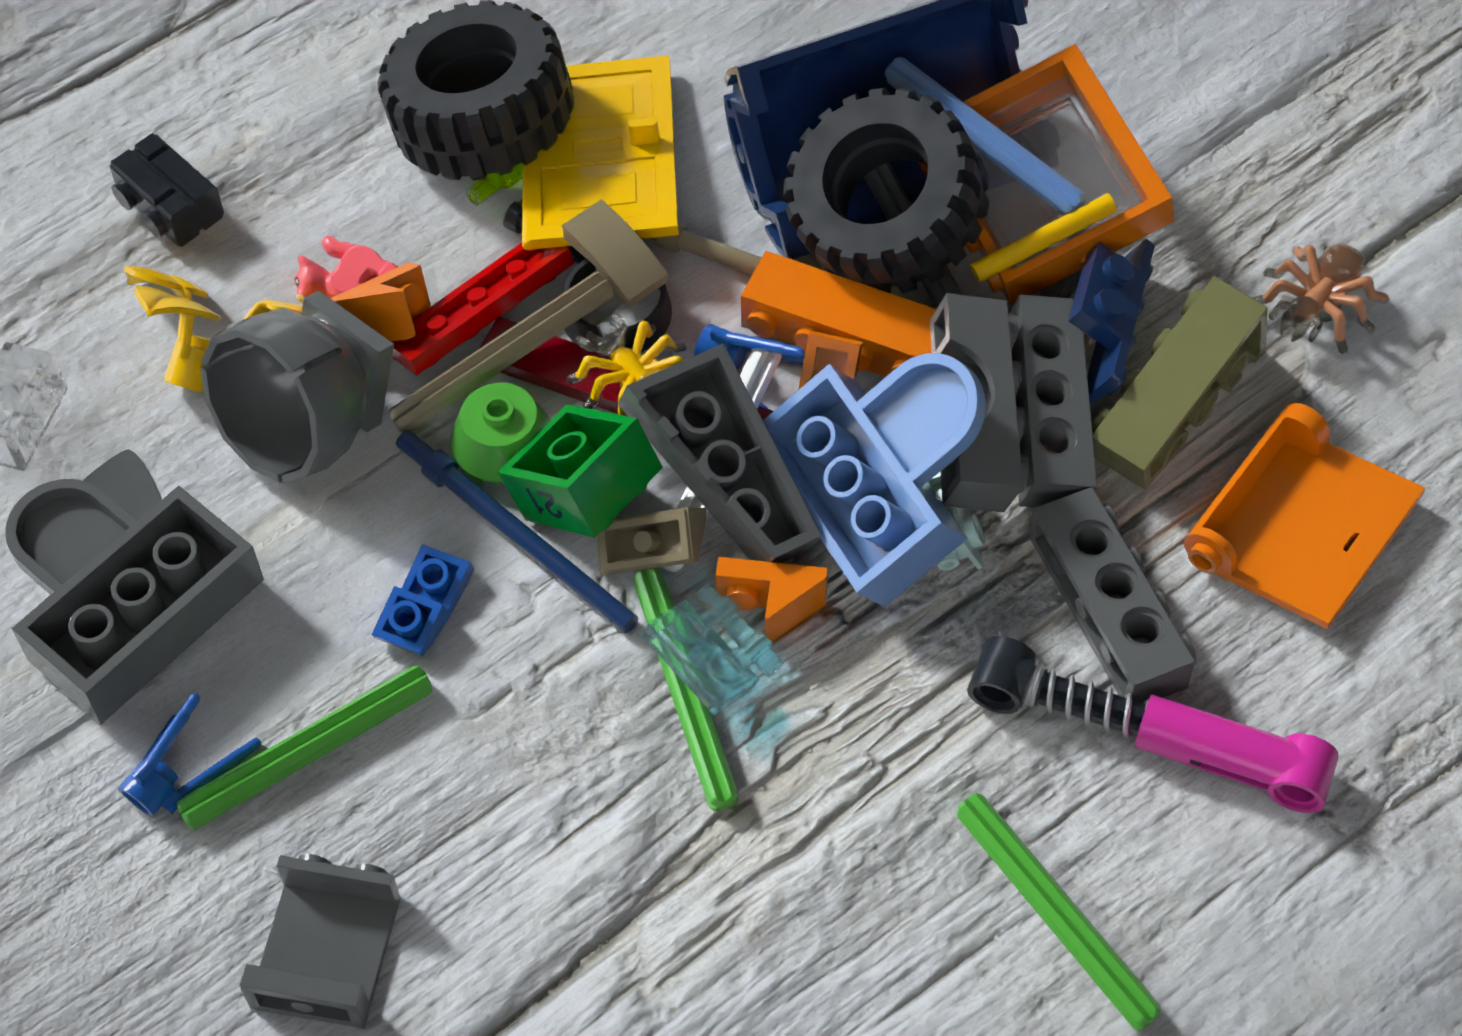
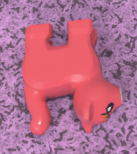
[294,235,398,304]

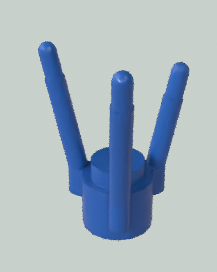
[694,324,805,409]
[118,693,262,817]

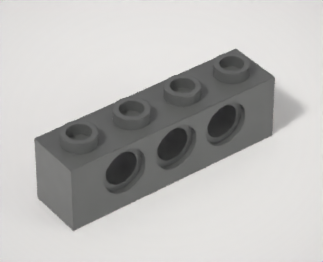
[1008,295,1097,507]
[1029,487,1196,703]

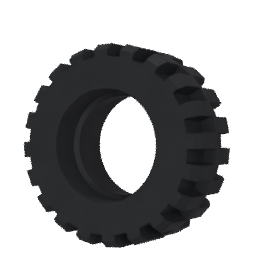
[377,0,574,181]
[784,88,990,293]

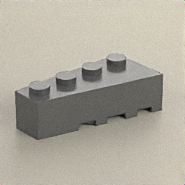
[618,343,821,563]

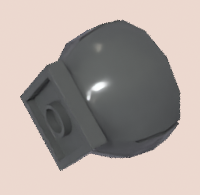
[200,290,394,483]

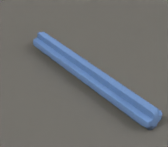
[884,57,1086,216]

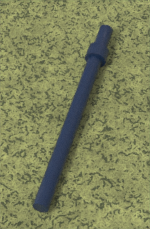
[396,430,638,633]

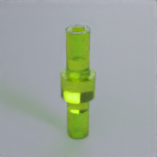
[466,163,523,206]

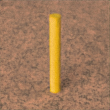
[970,193,1117,283]

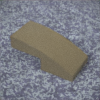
[562,199,669,307]

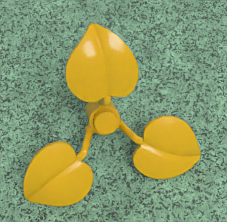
[123,266,302,393]

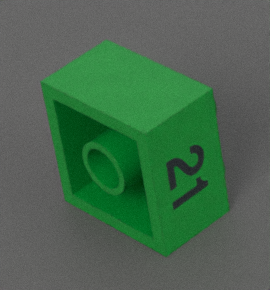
[497,404,663,538]

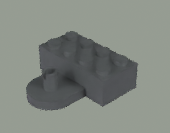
[5,479,264,725]

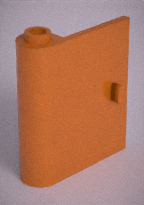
[1184,403,1425,630]

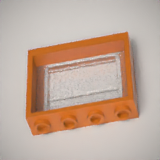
[918,44,1174,305]

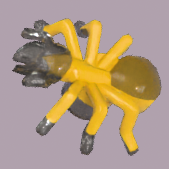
[567,313,687,416]

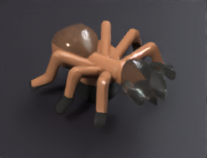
[1253,243,1389,354]

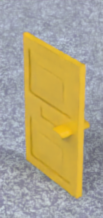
[522,55,679,250]

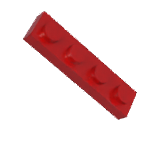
[392,242,574,375]

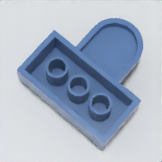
[763,353,986,607]

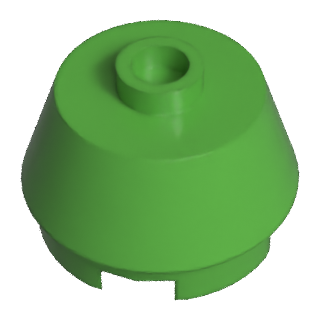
[450,383,551,485]

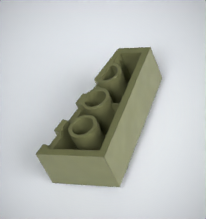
[1092,276,1268,490]

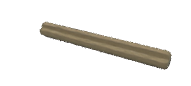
[388,272,614,433]

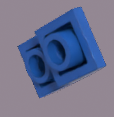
[371,544,475,657]

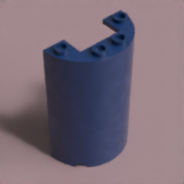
[724,0,1060,260]

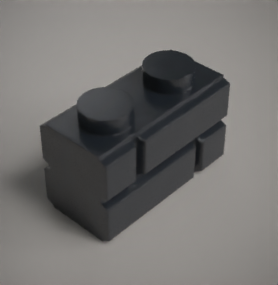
[109,133,224,247]

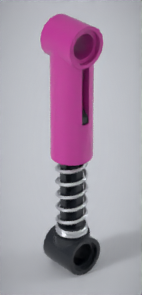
[967,636,1339,813]

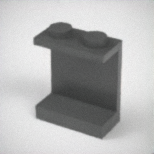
[239,854,401,1029]

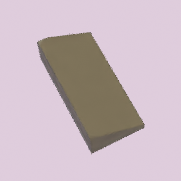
[597,507,706,575]

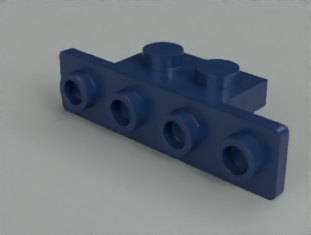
[1068,239,1155,405]

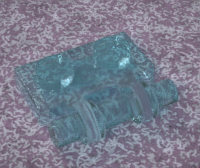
[641,583,784,716]

